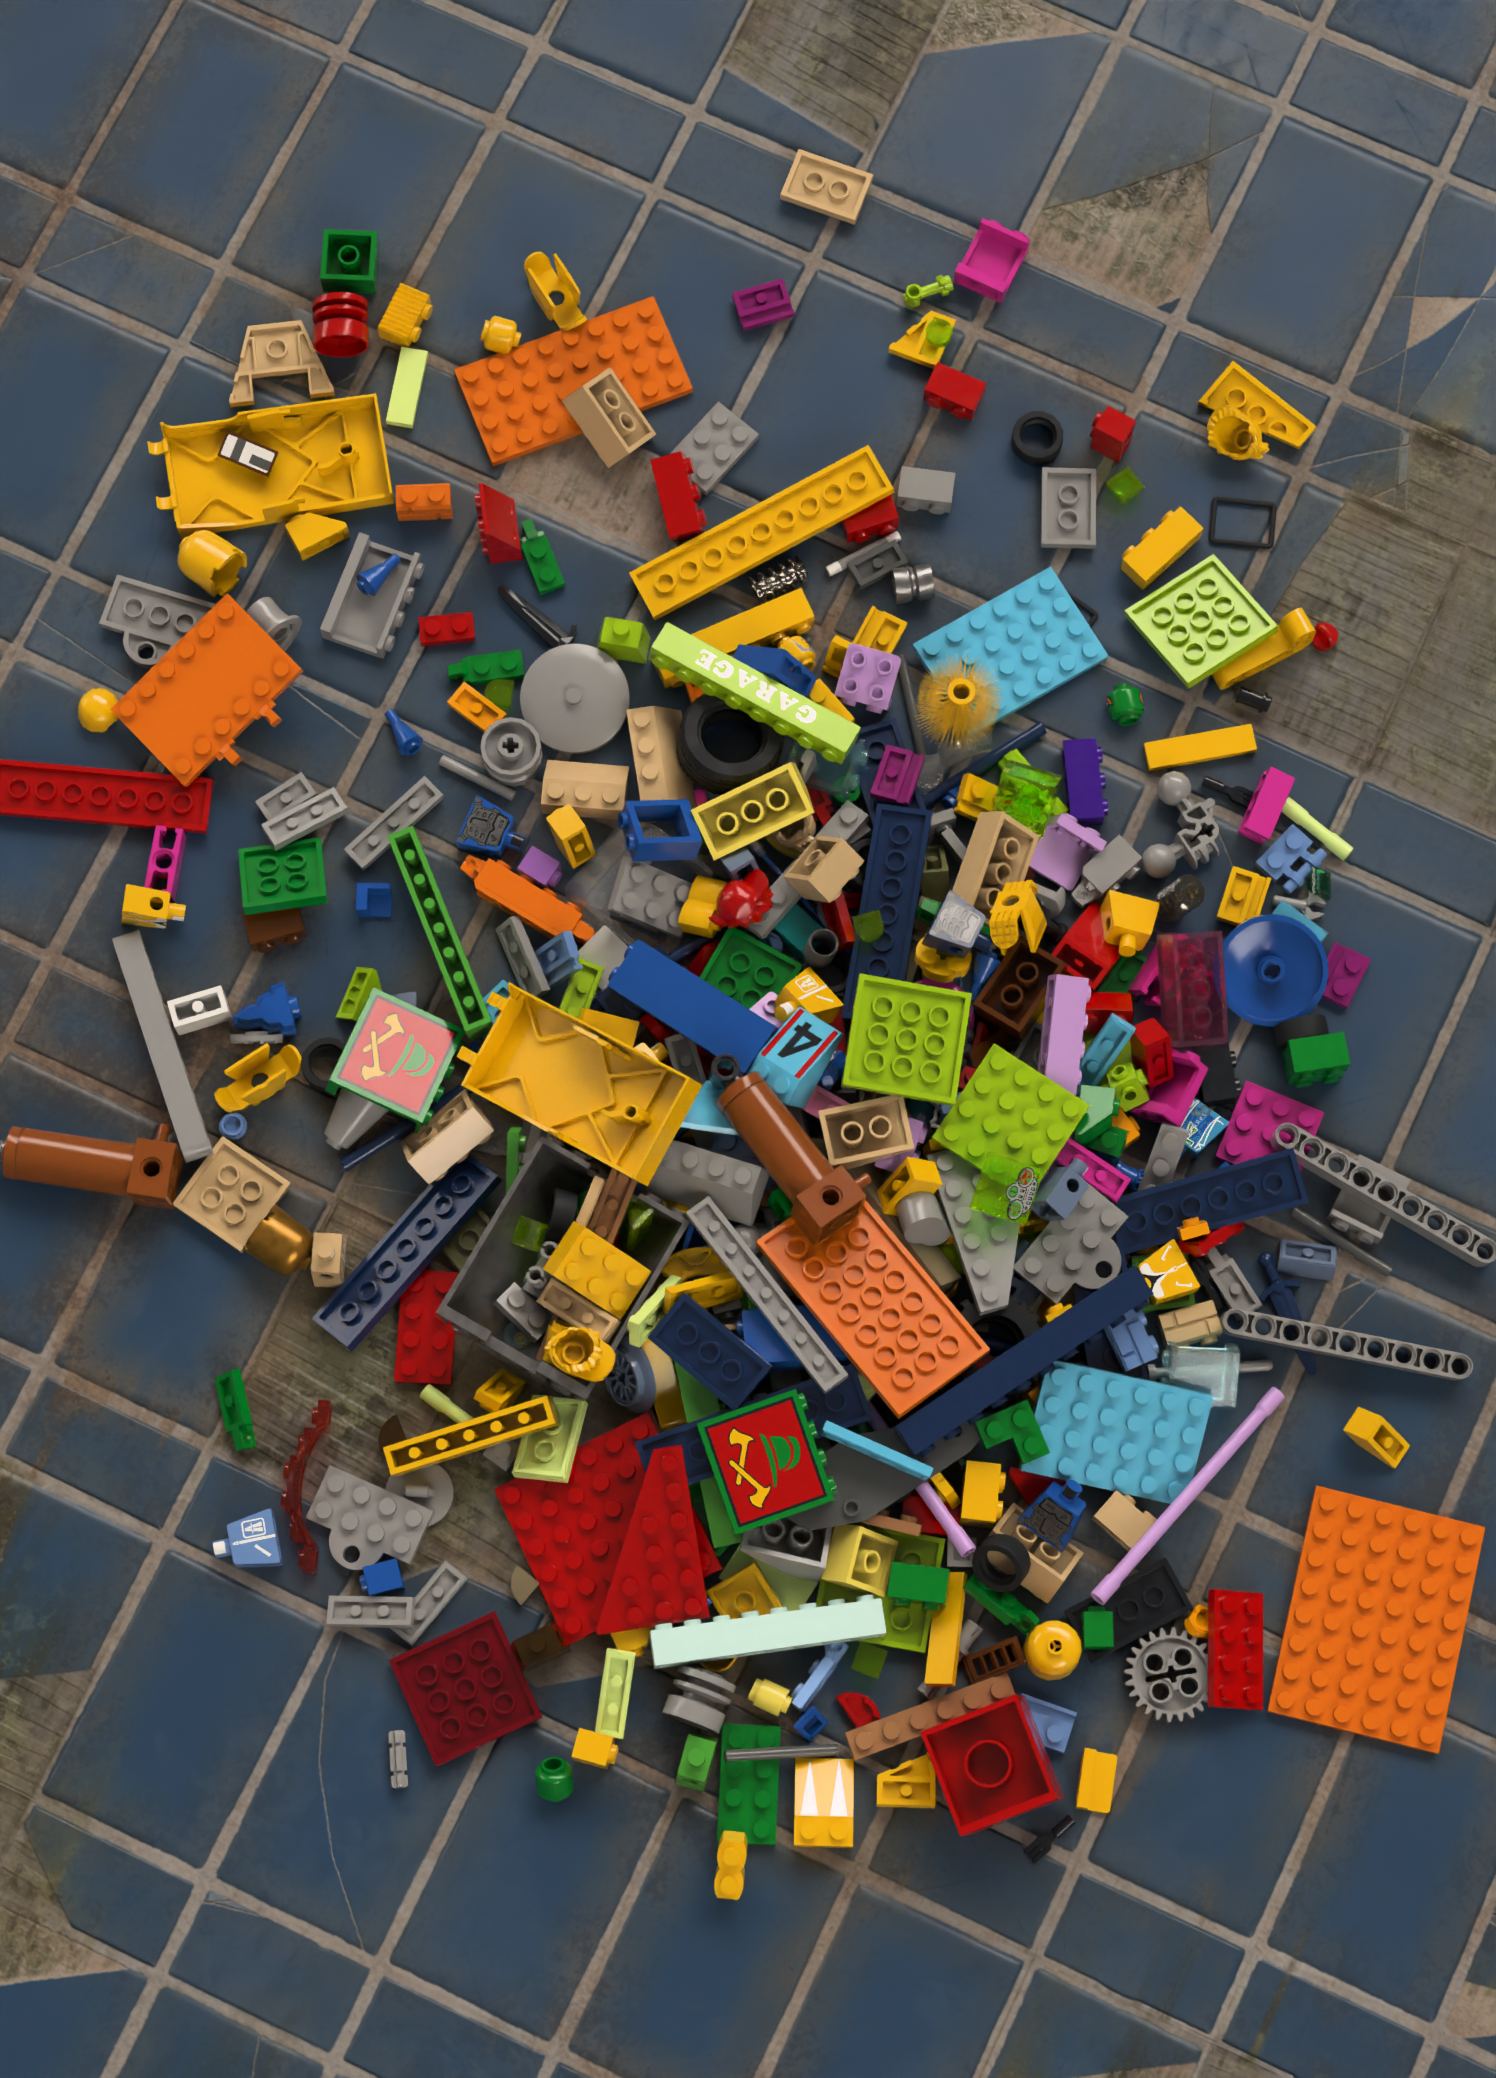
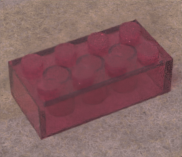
[1156,931,1229,1047]

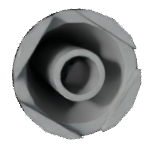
[324,1089,389,1150]

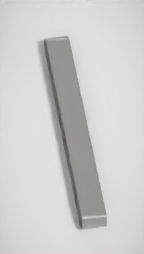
[112,929,214,1163]
[1270,1123,1496,1268]
[1219,1308,1473,1380]

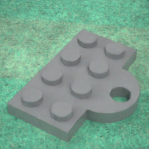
[99,575,216,668]
[1013,1184,1129,1305]
[306,1465,435,1571]

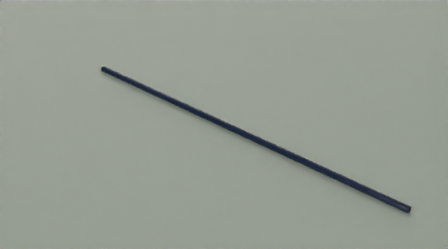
[340,722,1047,1171]

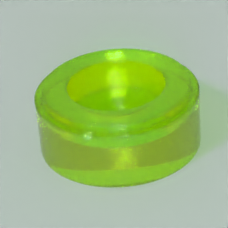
[926,319,953,348]

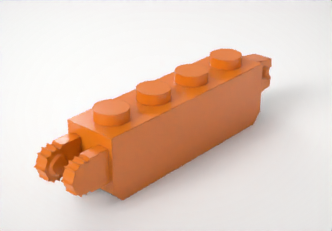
[460,855,595,946]

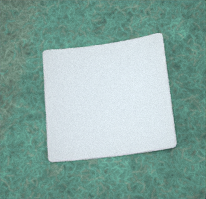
[577,925,628,990]

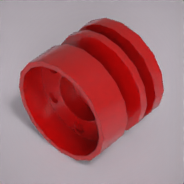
[312,292,369,357]

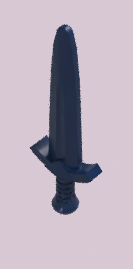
[1258,1251,1317,1375]

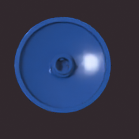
[1215,914,1328,1027]

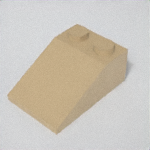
[818,1095,915,1169]

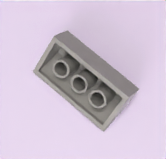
[647,1140,770,1227]

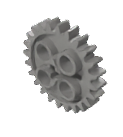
[1123,1627,1208,1723]

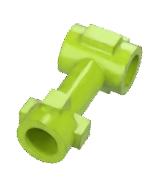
[903,275,953,308]

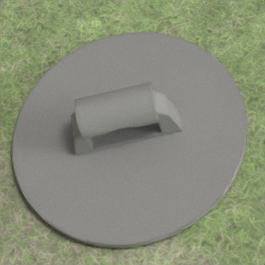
[385,1464,454,1526]

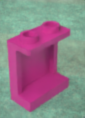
[953,218,1030,304]
[1130,1048,1209,1127]

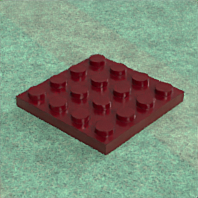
[389,1611,543,1767]

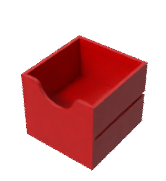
[920,1694,1065,1837]

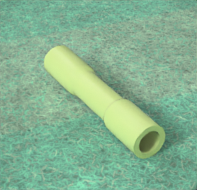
[1281,797,1354,861]
[419,1383,474,1424]

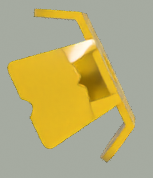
[524,252,587,332]
[989,880,1047,956]
[214,1043,302,1113]

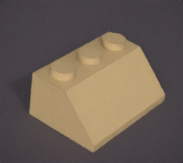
[562,367,656,468]
[541,760,629,820]
[400,1089,494,1185]
[987,1502,1084,1604]

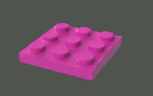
[1214,1080,1325,1173]

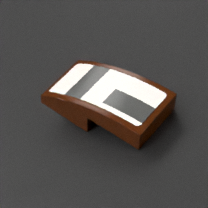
[217,431,278,477]

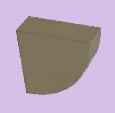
[511,1565,539,1606]

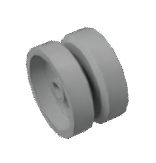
[480,717,543,787]

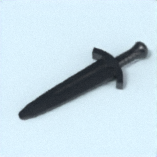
[498,586,577,652]

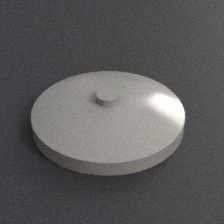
[520,644,630,754]

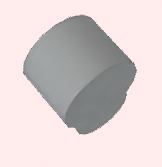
[895,1192,950,1246]

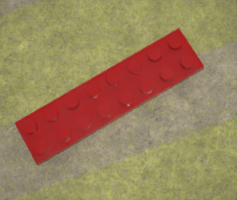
[0,759,214,834]

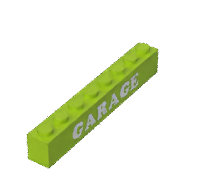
[648,622,861,765]

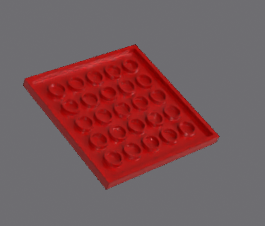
[494,1412,723,1645]

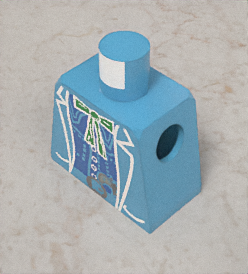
[1178,1098,1229,1162]

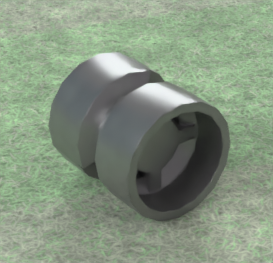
[891,564,935,604]

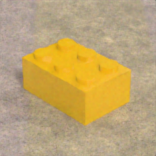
[543,1221,652,1320]

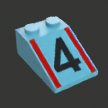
[748,1007,844,1108]

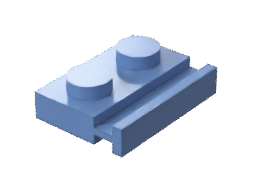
[534,931,583,990]
[1021,1693,1077,1754]

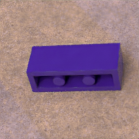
[1061,738,1108,826]

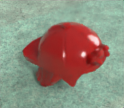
[709,869,774,928]

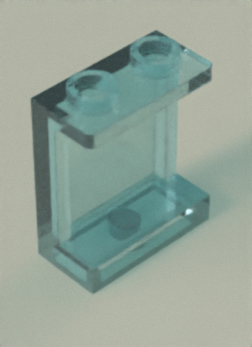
[786,739,869,799]
[1160,1341,1241,1407]

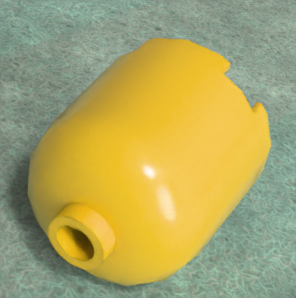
[177,530,247,597]
[1023,1620,1082,1681]

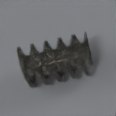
[748,555,808,604]
[1154,874,1205,923]

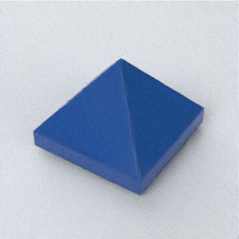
[793,1705,828,1743]

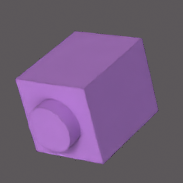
[517,846,563,890]

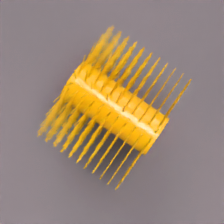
[916,653,1003,752]

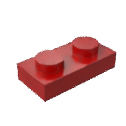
[418,612,476,647]

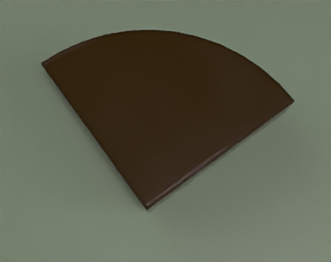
[378,1414,407,1452]

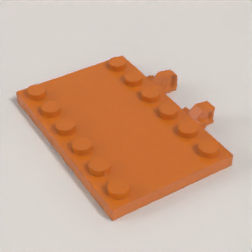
[110,593,304,787]

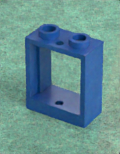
[733,644,817,698]
[618,799,702,862]

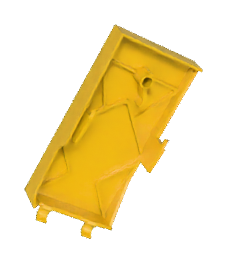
[147,393,395,539]
[456,982,702,1187]

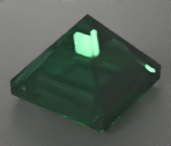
[1305,867,1331,900]

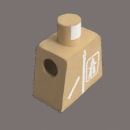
[311,1232,347,1288]

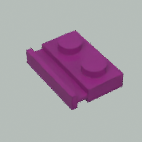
[732,278,794,332]
[870,744,925,808]
[1321,941,1372,1010]

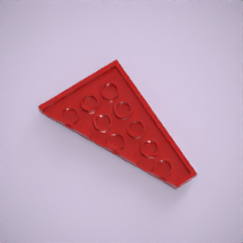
[596,1444,710,1635]

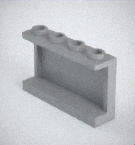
[320,532,425,659]

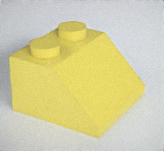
[821,1524,899,1597]

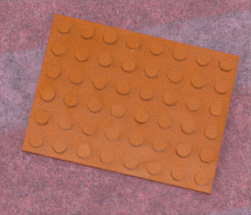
[1266,1485,1485,1754]

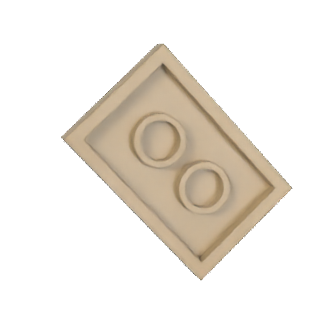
[780,149,873,225]

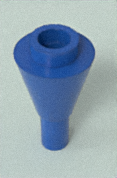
[356,553,401,596]
[384,709,423,755]
[968,951,1001,1001]

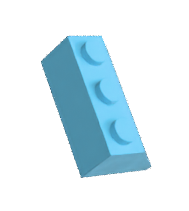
[680,1081,739,1136]

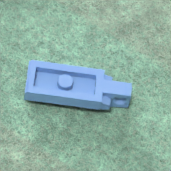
[791,1642,849,1713]

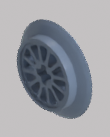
[603,1334,656,1414]

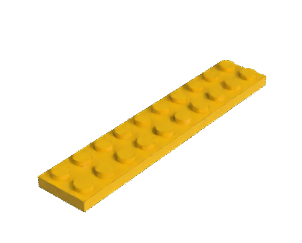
[629,445,895,621]

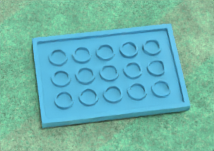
[912,567,1108,738]
[1019,1359,1214,1504]

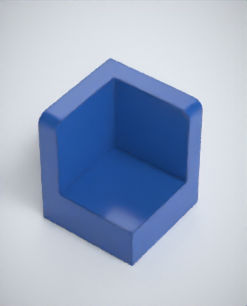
[356,883,392,918]

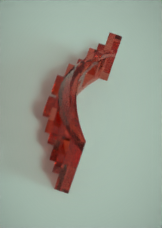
[281,1400,333,1576]

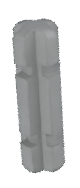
[388,1730,408,1788]

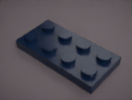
[849,718,926,827]
[648,1293,773,1411]

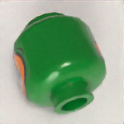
[1106,683,1145,726]

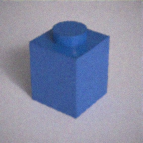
[359,1558,405,1596]

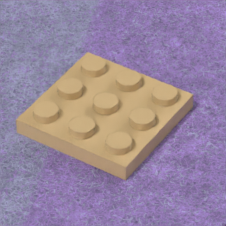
[172,1136,292,1253]

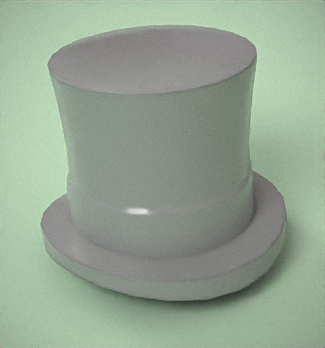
[246,597,302,651]

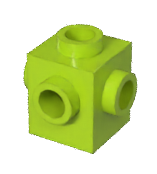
[1105,1061,1150,1112]

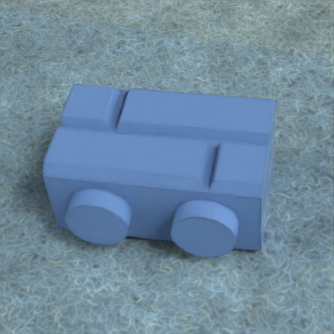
[1104,1309,1159,1372]

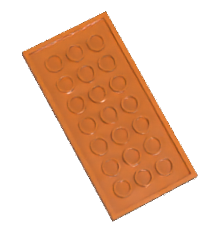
[454,296,693,467]
[756,1200,990,1419]

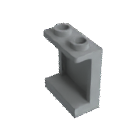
[1327,1154,1411,1244]

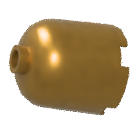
[243,1204,314,1276]

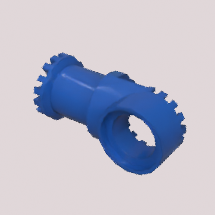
[1095,1152,1145,1192]

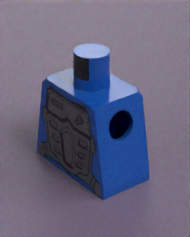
[456,795,526,859]
[1017,1480,1086,1552]

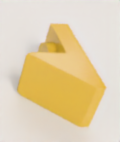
[473,1368,526,1413]

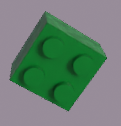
[320,229,380,294]
[1281,1032,1350,1088]

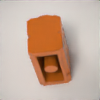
[396,483,453,521]

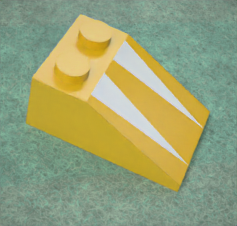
[794,1758,854,1848]

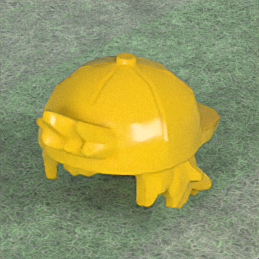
[1207,404,1270,460]
[544,1327,616,1382]

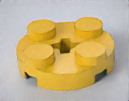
[914,937,972,983]

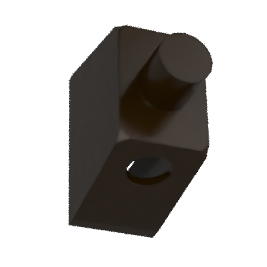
[510,1623,571,1674]

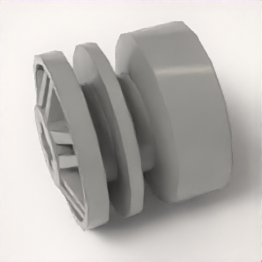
[662,1665,736,1734]

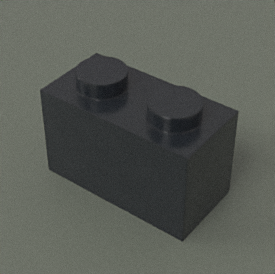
[1193,1043,1241,1107]

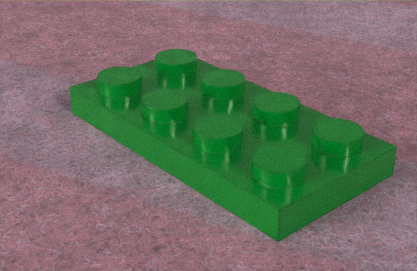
[717,1724,781,1845]

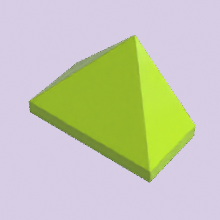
[336,967,382,1021]

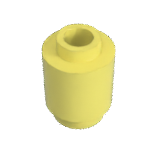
[748,1678,793,1717]

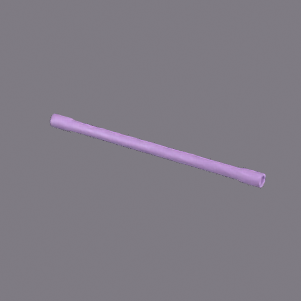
[1090,1387,1285,1605]
[867,1401,976,1558]

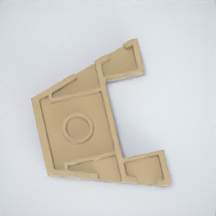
[229,320,335,407]

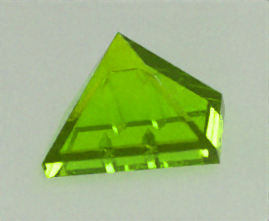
[626,1201,654,1251]

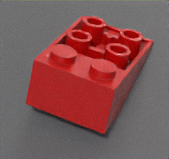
[474,483,523,564]
[1051,901,1122,992]

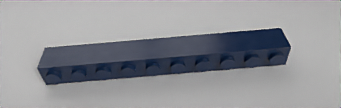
[893,1265,1154,1457]

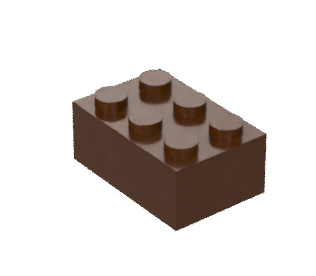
[973,936,1068,1042]

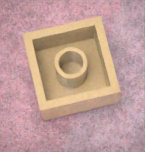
[783,835,864,903]

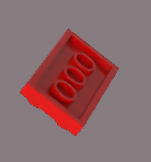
[394,1270,459,1386]
[1208,1589,1263,1711]

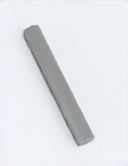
[439,755,516,801]

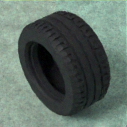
[677,694,784,796]

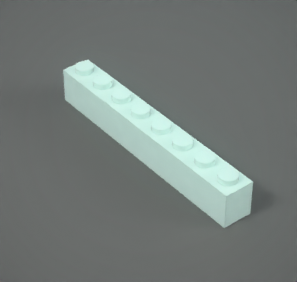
[649,1595,886,1669]

